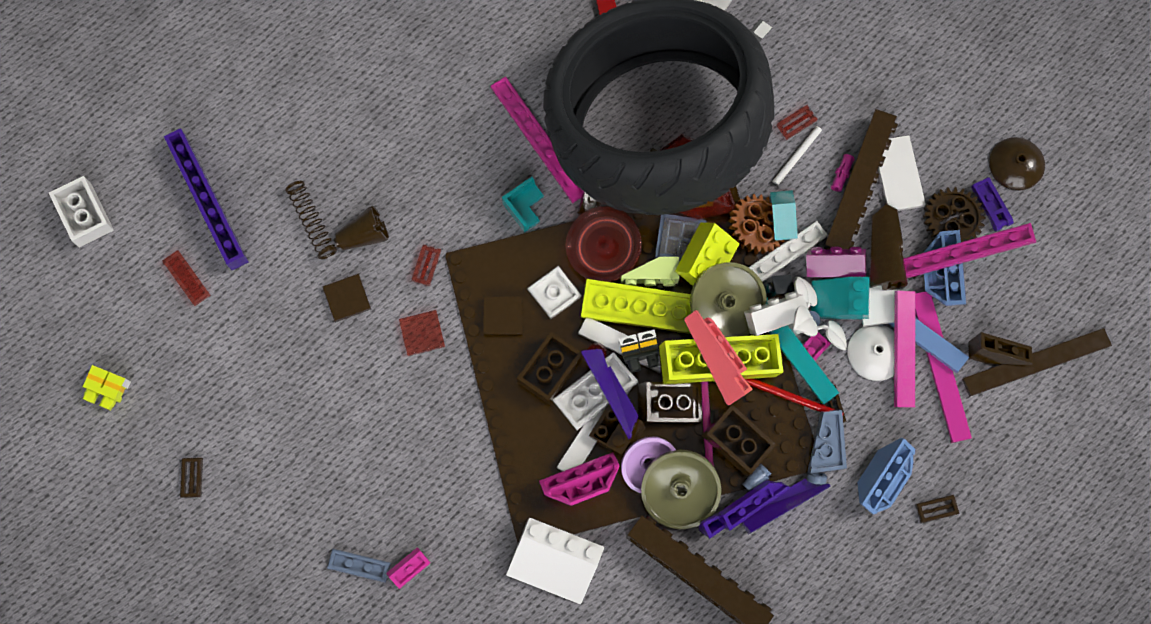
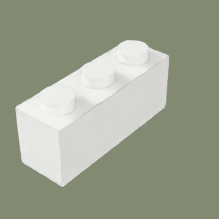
[744,292,808,336]

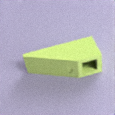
[621,257,679,287]

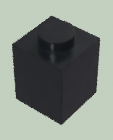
[762,274,795,299]

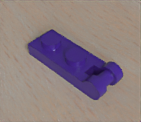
[971,177,1014,232]

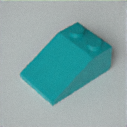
[811,277,870,319]

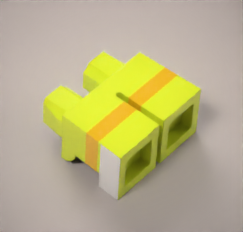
[83,365,131,411]

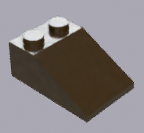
[638,382,702,423]

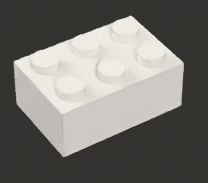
[49,176,114,248]

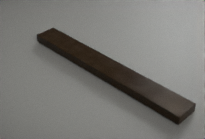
[962,328,1112,397]

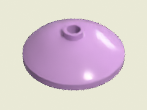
[621,437,676,493]

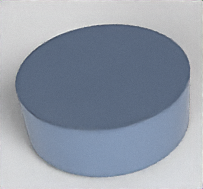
[806,472,827,485]

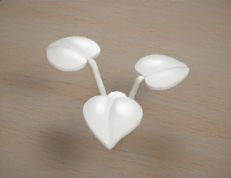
[788,277,847,351]

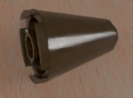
[334,206,389,250]

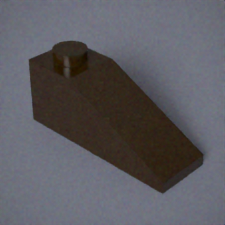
[968,332,1033,365]

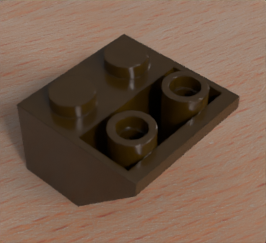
[589,404,645,459]

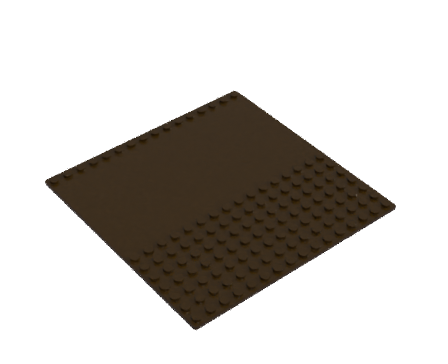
[445,186,814,543]

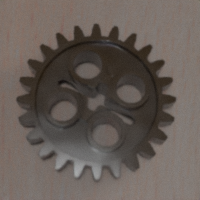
[923,187,986,242]

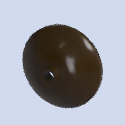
[989,137,1045,191]

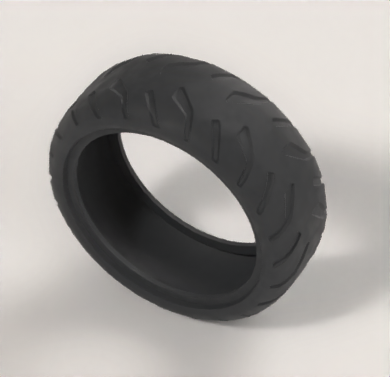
[543,0,774,215]

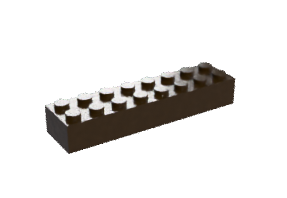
[626,516,774,624]

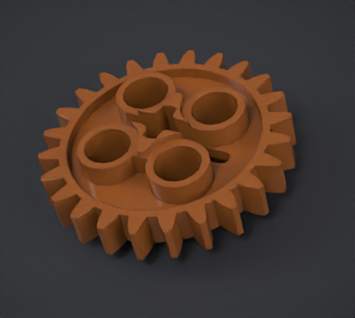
[728,194,785,255]

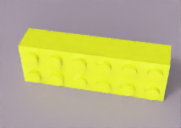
[659,334,783,384]

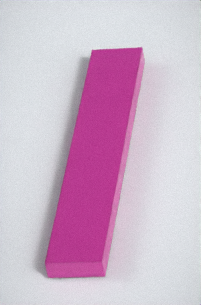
[894,291,915,407]

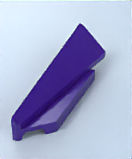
[581,349,638,439]
[742,478,831,535]

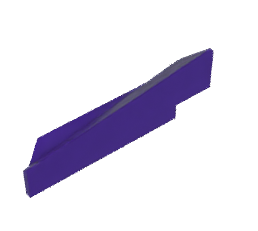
[698,480,790,539]

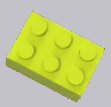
[675,222,739,285]

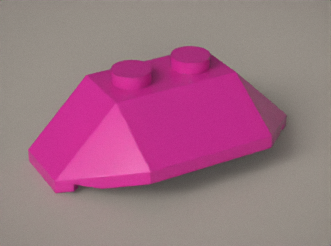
[539,452,620,505]

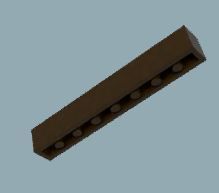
[824,109,898,250]

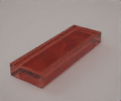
[162,250,211,306]

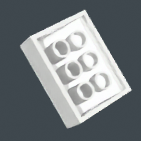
[506,517,604,604]

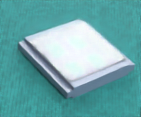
[655,214,706,262]

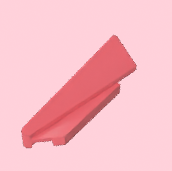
[684,310,753,405]

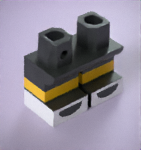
[619,330,660,373]

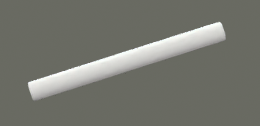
[772,126,822,186]

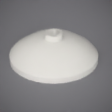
[847,325,894,381]

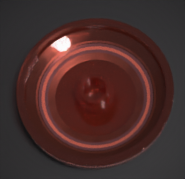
[566,206,642,282]

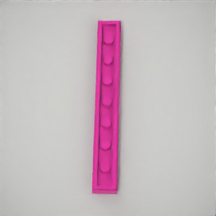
[490,76,584,204]
[904,223,1036,278]
[915,292,972,443]

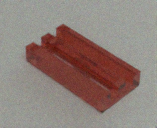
[776,105,818,140]
[411,244,442,286]

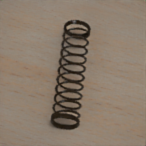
[285,180,337,260]

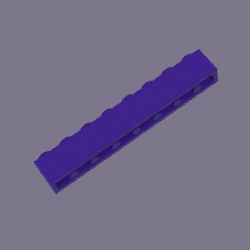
[164,128,249,271]

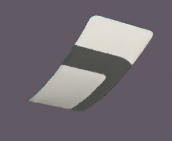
[751,19,772,42]

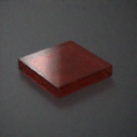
[399,310,445,356]

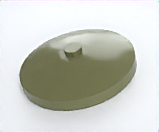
[690,262,767,337]
[641,450,721,529]

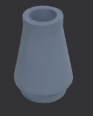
[743,463,771,491]

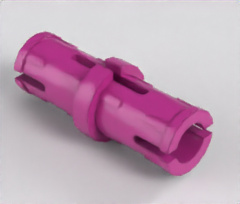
[831,154,855,192]

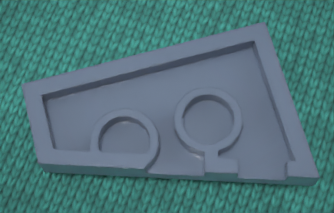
[808,409,847,473]

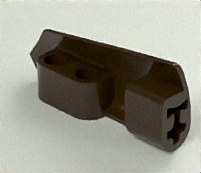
[870,204,908,290]

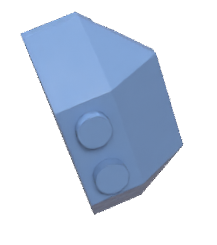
[924,230,966,306]
[857,438,915,514]

